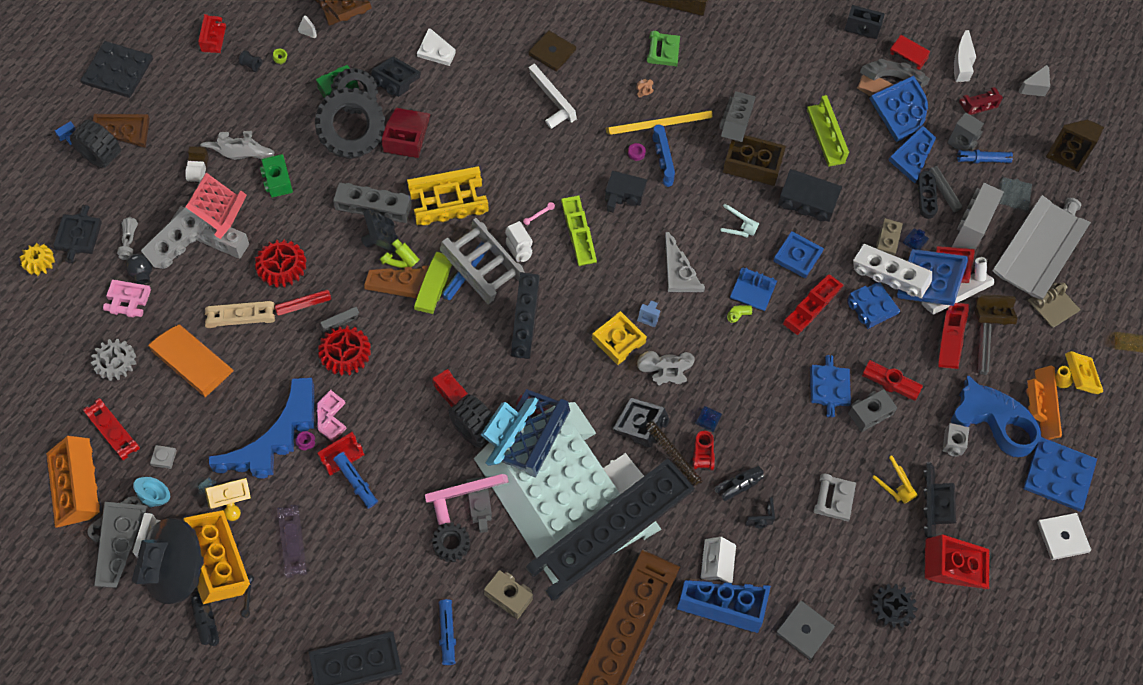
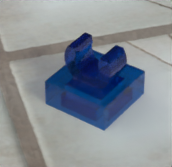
[903,228,929,250]
[696,406,722,432]

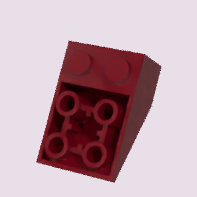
[382,108,430,158]

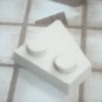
[417,29,456,66]

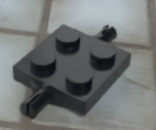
[53,205,102,263]

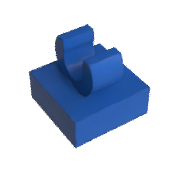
[55,121,76,145]

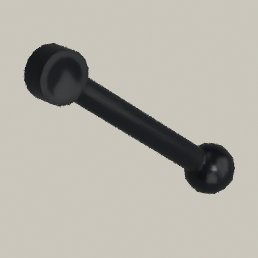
[241,575,254,618]

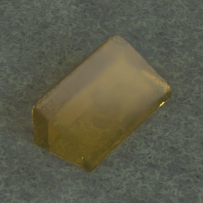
[1114,332,1143,353]

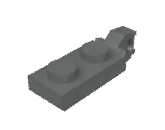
[466,477,492,533]

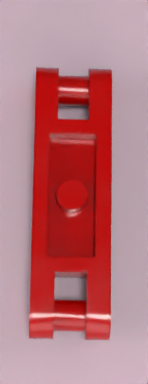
[82,398,140,461]

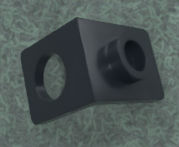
[745,497,775,528]

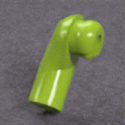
[727,306,752,323]

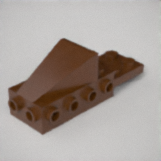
[315,0,372,26]

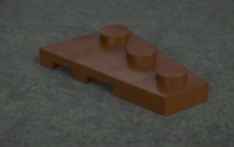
[93,114,150,148]

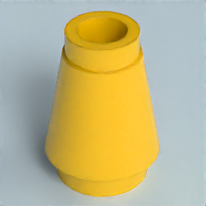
[1055,366,1073,388]

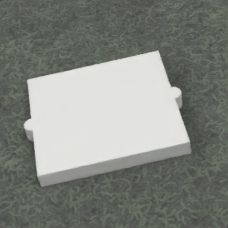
[603,453,644,494]

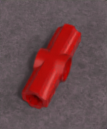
[862,360,923,401]

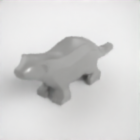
[200,131,274,160]

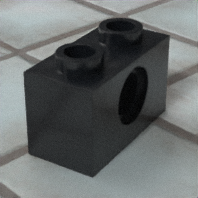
[844,5,885,39]

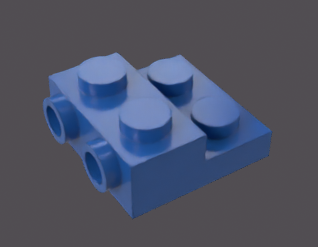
[847,282,900,329]

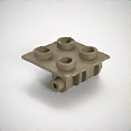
[1028,282,1080,328]

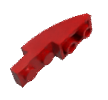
[939,303,969,369]

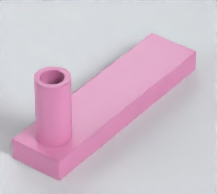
[425,474,509,525]

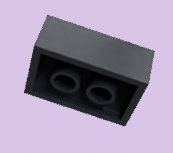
[778,169,842,222]

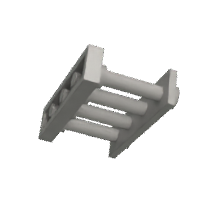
[440,218,525,304]

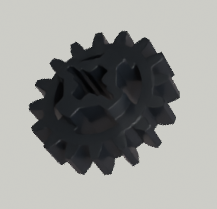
[870,584,918,630]

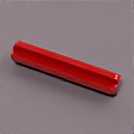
[275,290,331,315]

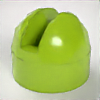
[273,49,287,64]

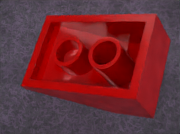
[925,534,989,589]

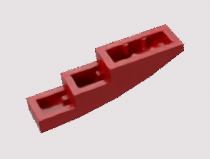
[783,274,844,335]

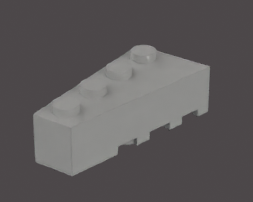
[952,183,1004,250]

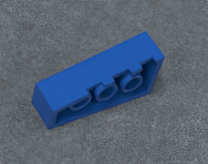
[677,580,771,633]

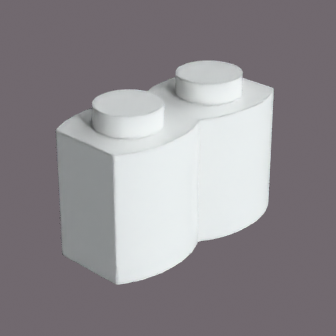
[505,221,532,262]

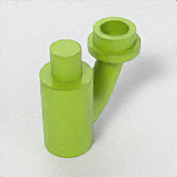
[380,239,420,268]

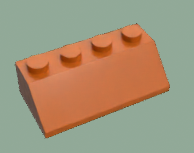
[46,436,100,527]

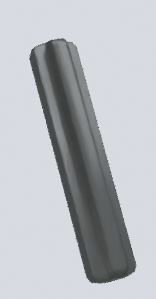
[929,166,963,212]
[977,323,991,375]

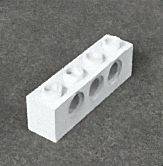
[853,244,932,298]

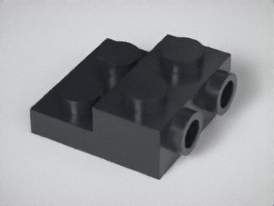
[371,56,421,97]
[613,398,669,448]

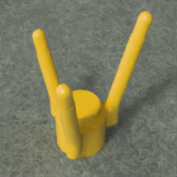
[872,456,917,504]

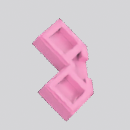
[317,390,346,442]

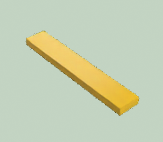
[606,111,712,135]

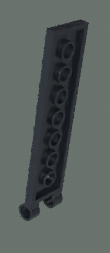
[525,459,695,601]

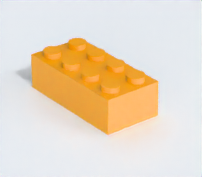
[183,510,250,604]

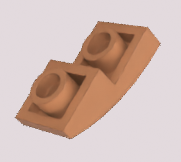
[857,75,894,96]

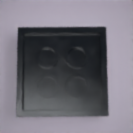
[80,41,153,98]

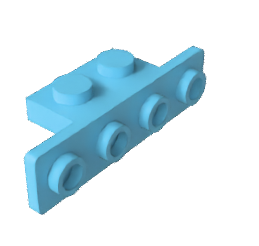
[481,398,538,466]

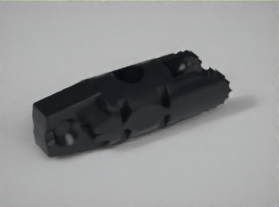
[714,466,764,501]
[191,593,219,646]

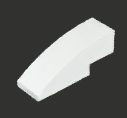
[954,30,976,82]

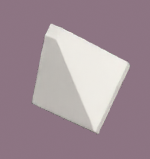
[298,16,317,38]

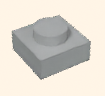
[150,445,177,469]

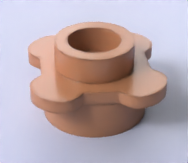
[636,79,653,97]

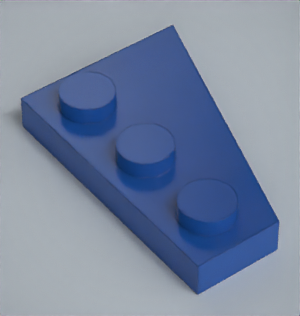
[888,126,936,183]

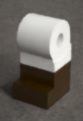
[186,146,209,182]

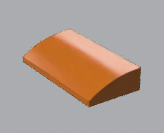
[148,325,234,397]

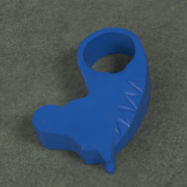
[951,376,1041,457]

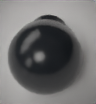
[125,253,152,285]

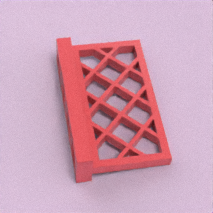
[186,173,247,239]

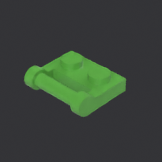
[647,31,680,66]

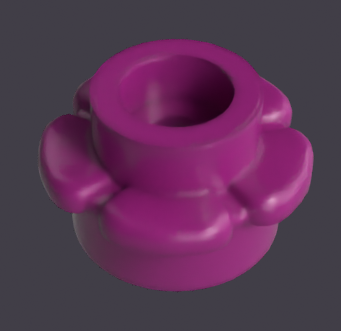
[296,431,315,451]

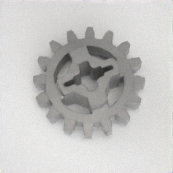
[91,339,136,381]

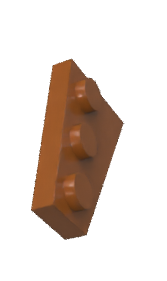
[364,265,429,298]

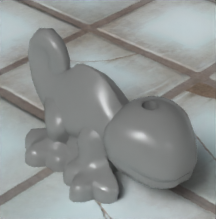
[637,351,695,385]

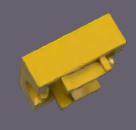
[592,311,647,365]

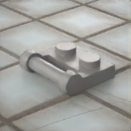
[814,474,856,521]

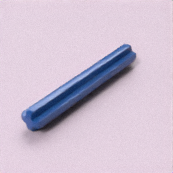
[442,241,488,300]

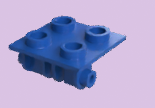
[730,267,777,311]

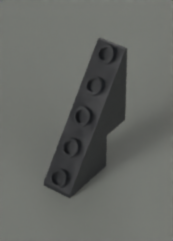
[511,272,540,359]

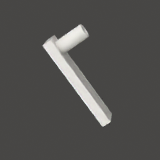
[529,64,577,129]
[922,257,994,315]

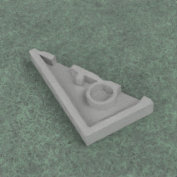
[665,232,705,292]

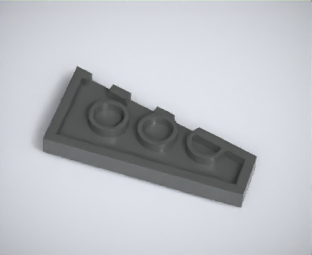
[94,502,147,588]

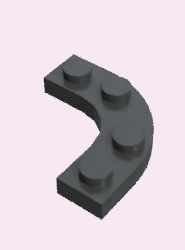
[860,59,930,87]

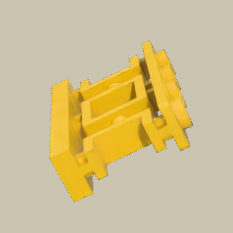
[407,166,488,225]

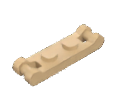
[205,301,275,328]

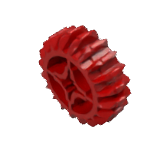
[255,239,306,288]
[318,325,371,376]

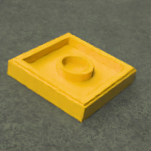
[1065,351,1103,394]

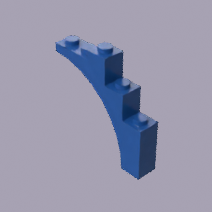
[209,378,314,478]

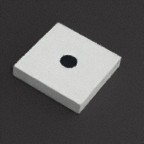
[1037,513,1091,560]

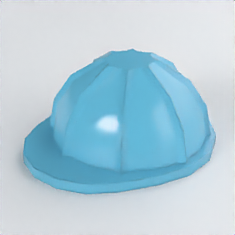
[133,477,170,507]

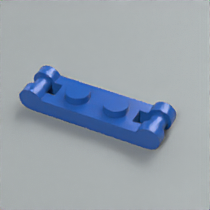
[652,124,675,187]

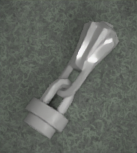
[117,217,138,260]

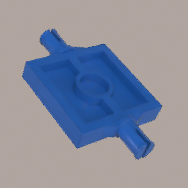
[810,355,851,417]

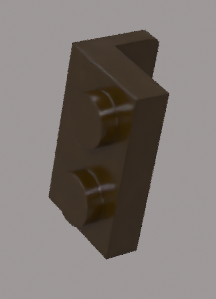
[974,294,1018,325]

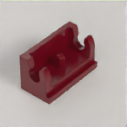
[959,87,1003,115]

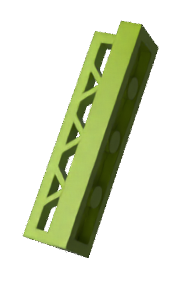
[807,95,849,167]

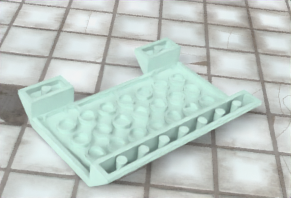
[474,402,661,584]

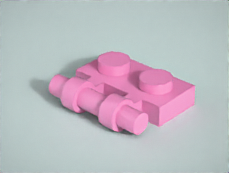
[103,280,151,318]

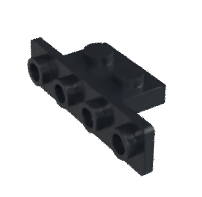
[924,462,956,538]

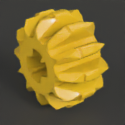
[20,243,55,276]

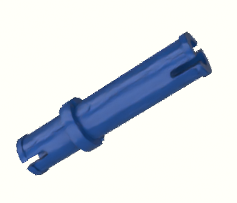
[957,150,1013,164]
[333,452,378,509]
[439,599,456,665]

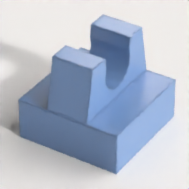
[637,301,660,327]

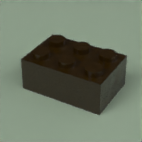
[723,135,786,186]

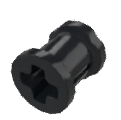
[238,50,262,72]

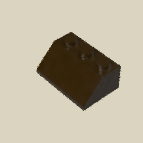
[1046,119,1104,172]

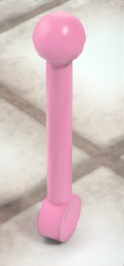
[523,202,555,225]

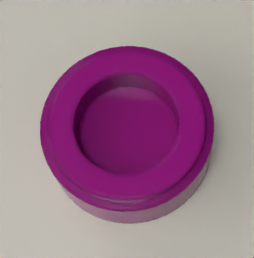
[628,143,646,161]

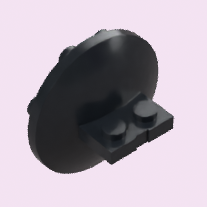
[132,518,204,604]

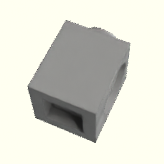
[942,423,969,456]

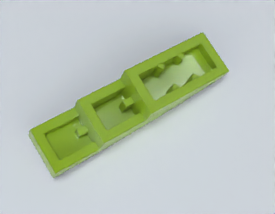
[561,196,597,266]
[414,252,452,314]

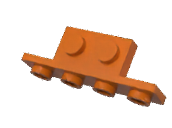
[1026,365,1062,440]

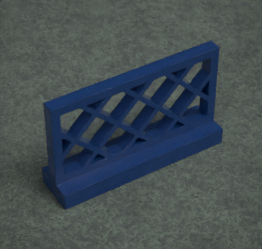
[492,389,570,478]

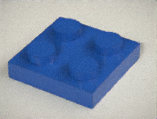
[773,231,824,279]

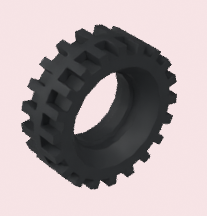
[315,87,385,159]

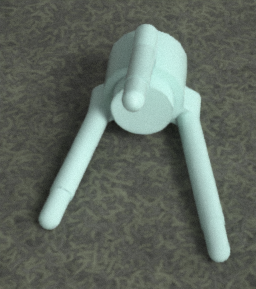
[720,204,759,238]

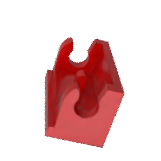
[198,14,226,53]
[890,35,930,70]
[432,369,468,407]
[318,432,365,476]

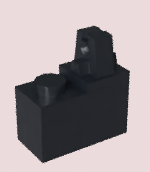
[605,171,647,213]

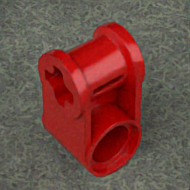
[693,431,715,471]

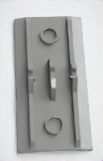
[993,195,1091,300]

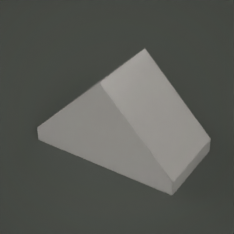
[1018,65,1050,96]

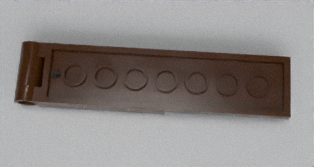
[578,549,680,685]

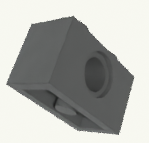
[948,112,984,151]
[848,389,897,432]

